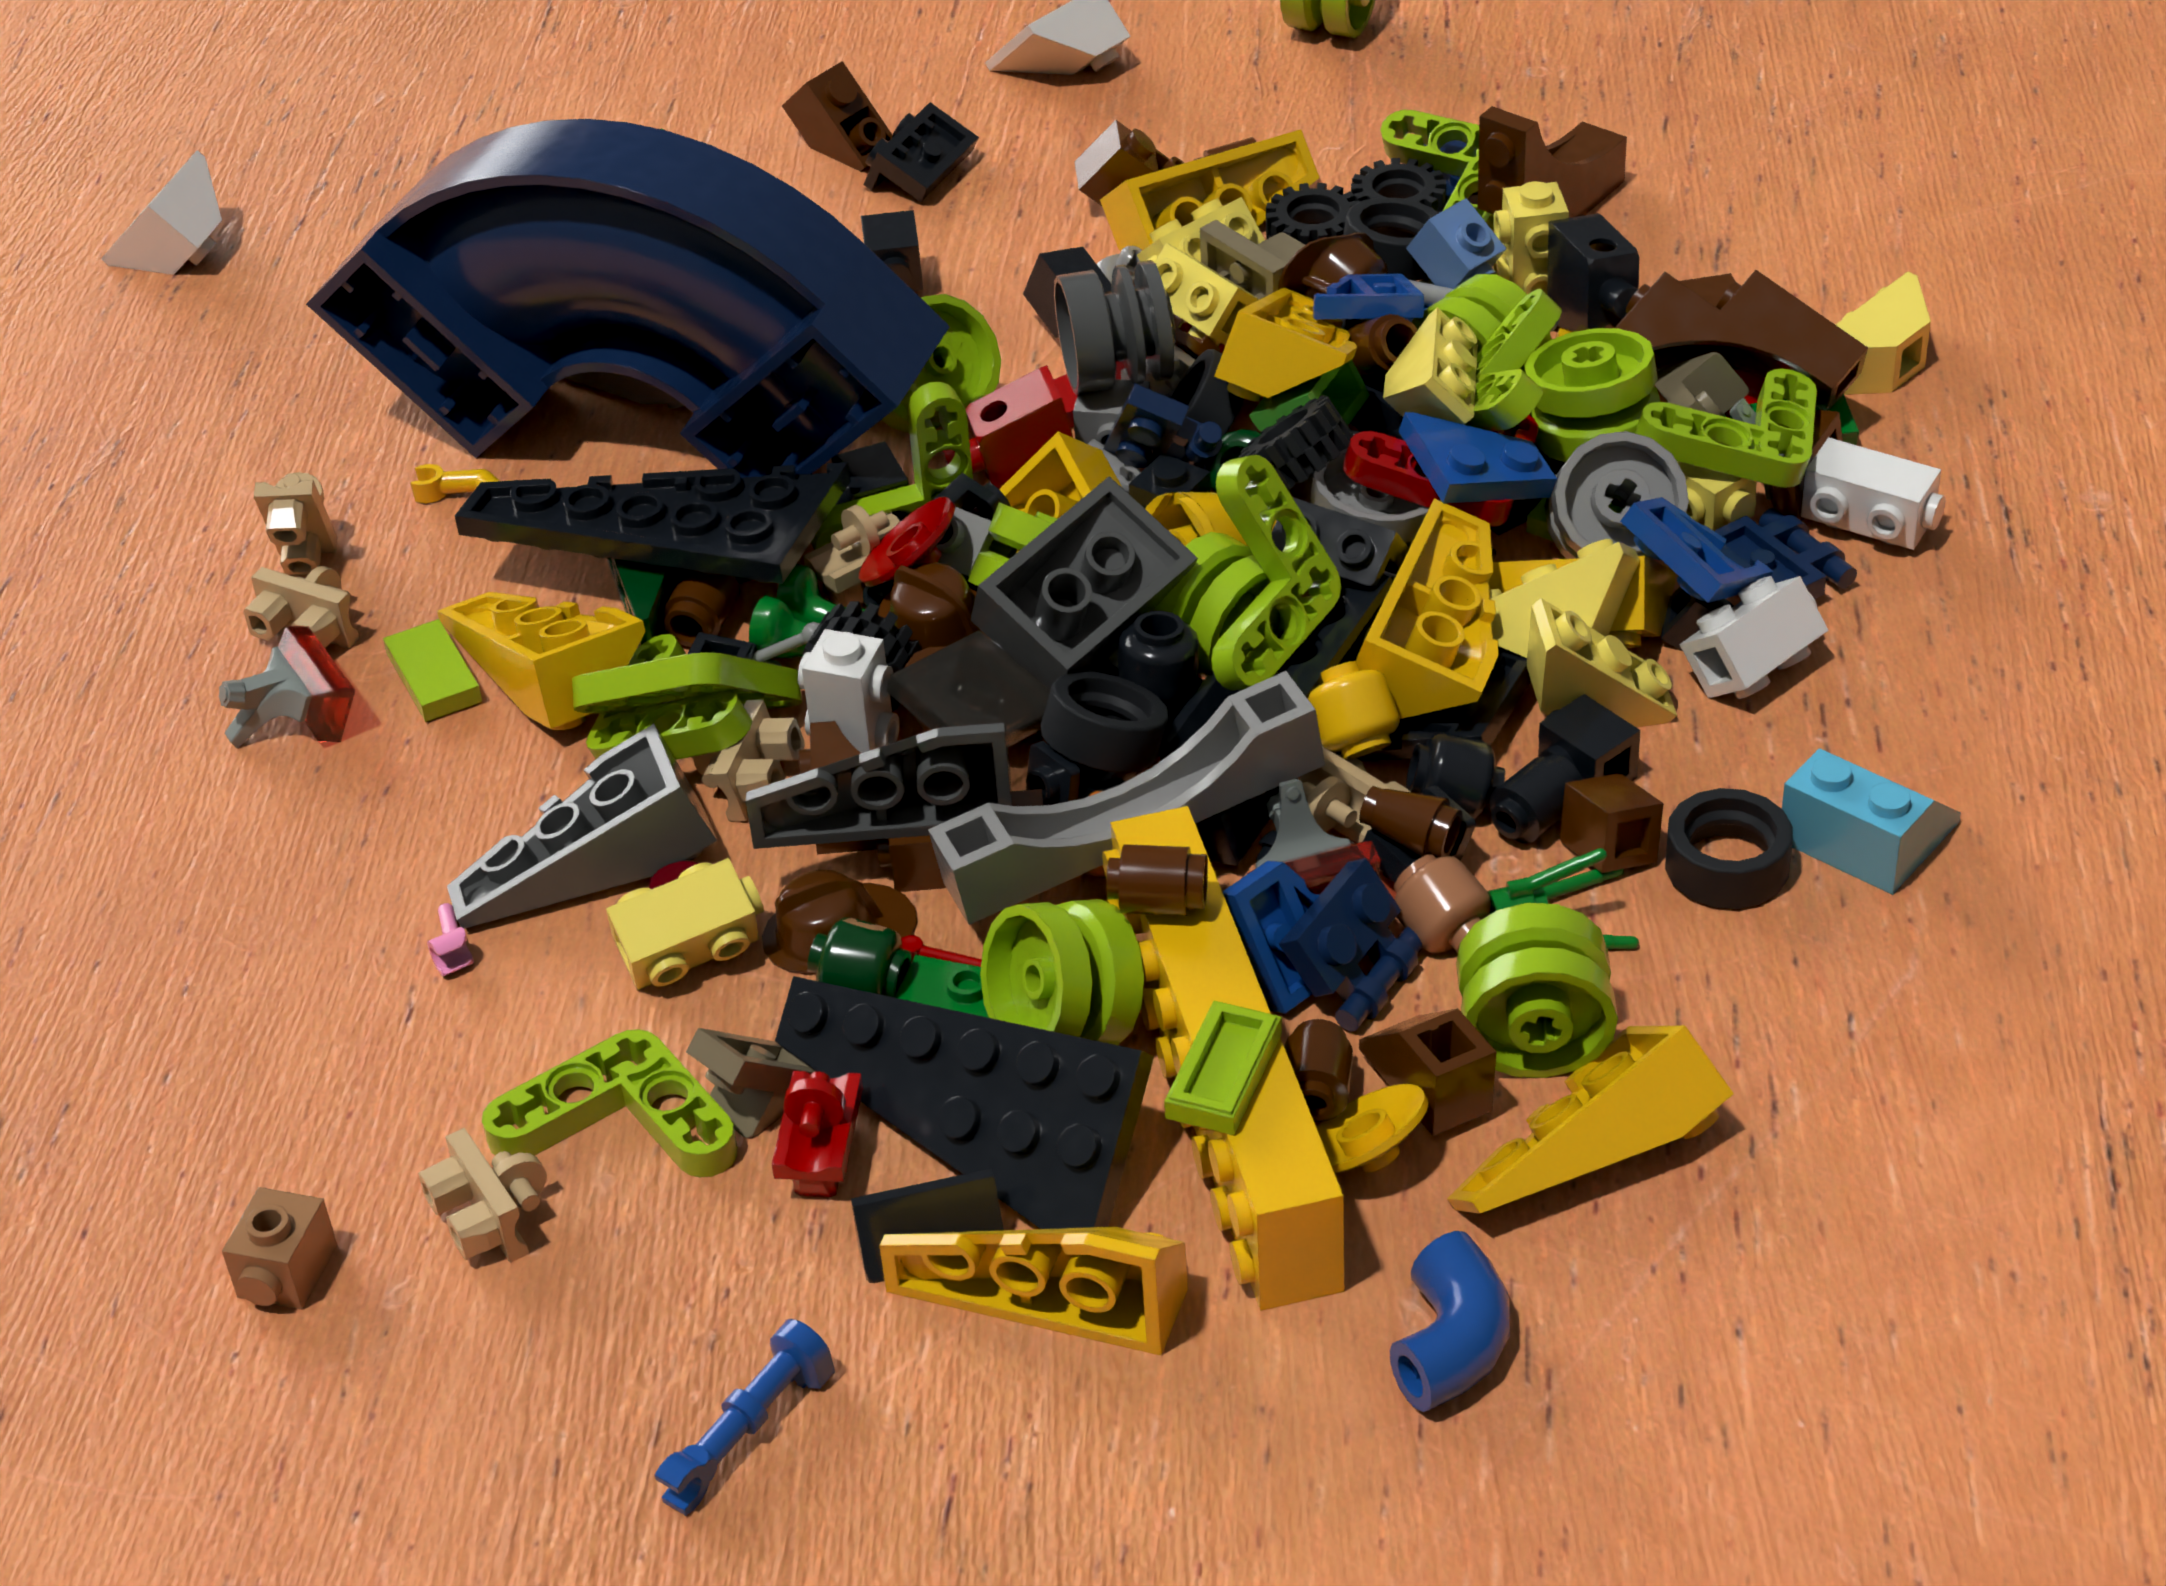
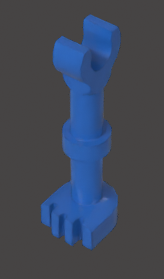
[655,1319,835,1516]

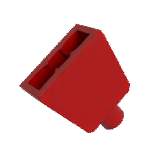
[942,365,1073,489]

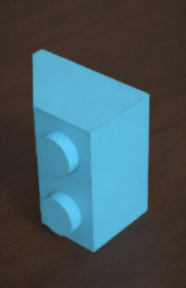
[1782,748,1961,895]

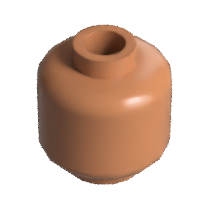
[1394,855,1492,954]

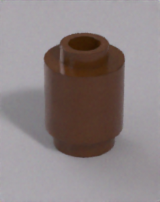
[1348,314,1418,380]
[664,569,740,647]
[1106,844,1208,916]
[1284,1019,1353,1122]

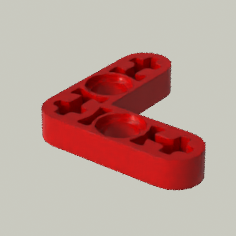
[1343,415,1538,526]

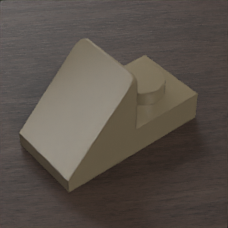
[1655,352,1749,417]
[686,1028,817,1138]

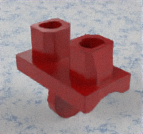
[772,1071,863,1197]

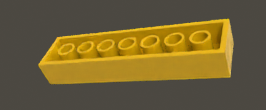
[1102,806,1345,1311]

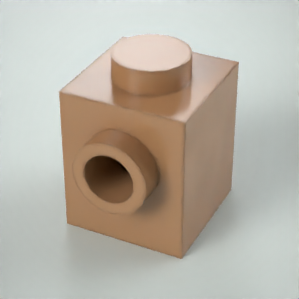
[222,1187,337,1310]

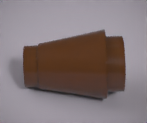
[1359,786,1463,858]

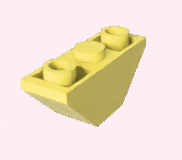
[1835,272,1931,395]
[1383,307,1478,425]
[1490,539,1640,658]
[1526,598,1677,727]

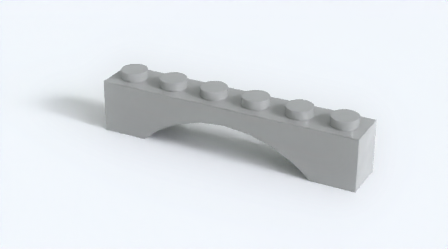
[928,671,1325,925]

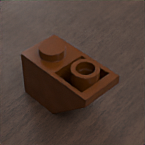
[782,61,893,171]
[1075,120,1184,206]
[1359,1008,1497,1136]

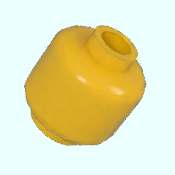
[1308,661,1400,760]

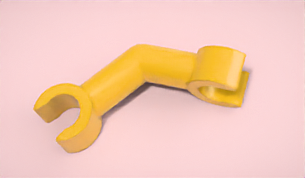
[410,464,511,503]

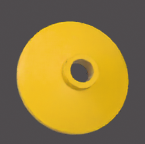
[1316,1084,1428,1173]

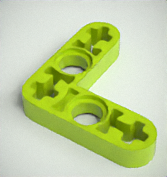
[1380,109,1494,232]
[1464,289,1562,431]
[1635,368,1817,488]
[810,382,973,550]
[1211,455,1341,691]
[586,634,752,760]
[572,653,802,713]
[482,1029,738,1178]

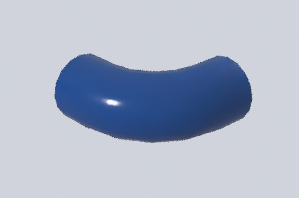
[1390,1231,1510,1412]

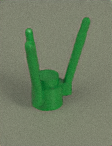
[1488,848,1639,950]

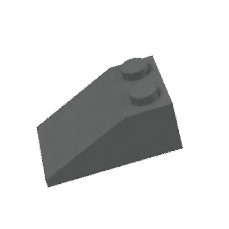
[970,476,1198,694]

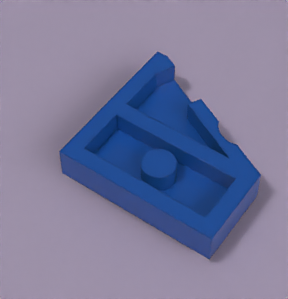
[1313,274,1424,320]

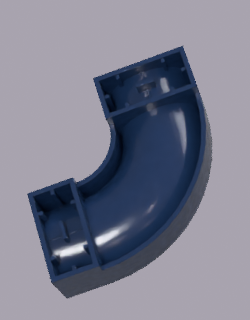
[306,119,950,478]

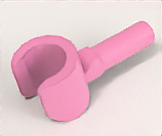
[427,903,474,977]

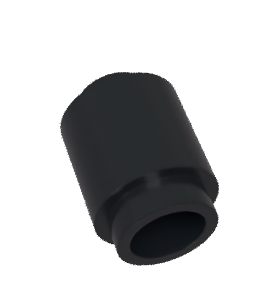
[1489,754,1583,843]

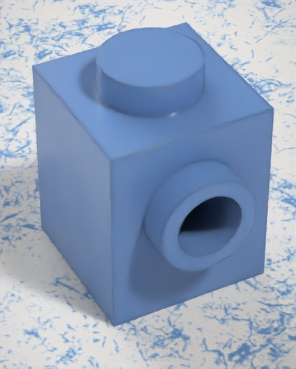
[1406,198,1506,289]

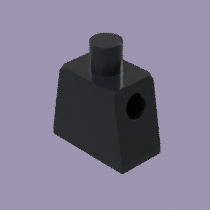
[1547,213,1640,332]

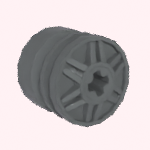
[1054,260,1176,395]

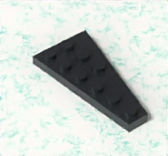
[455,462,851,584]
[775,976,1154,1229]

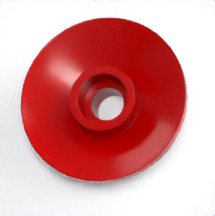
[859,497,955,586]

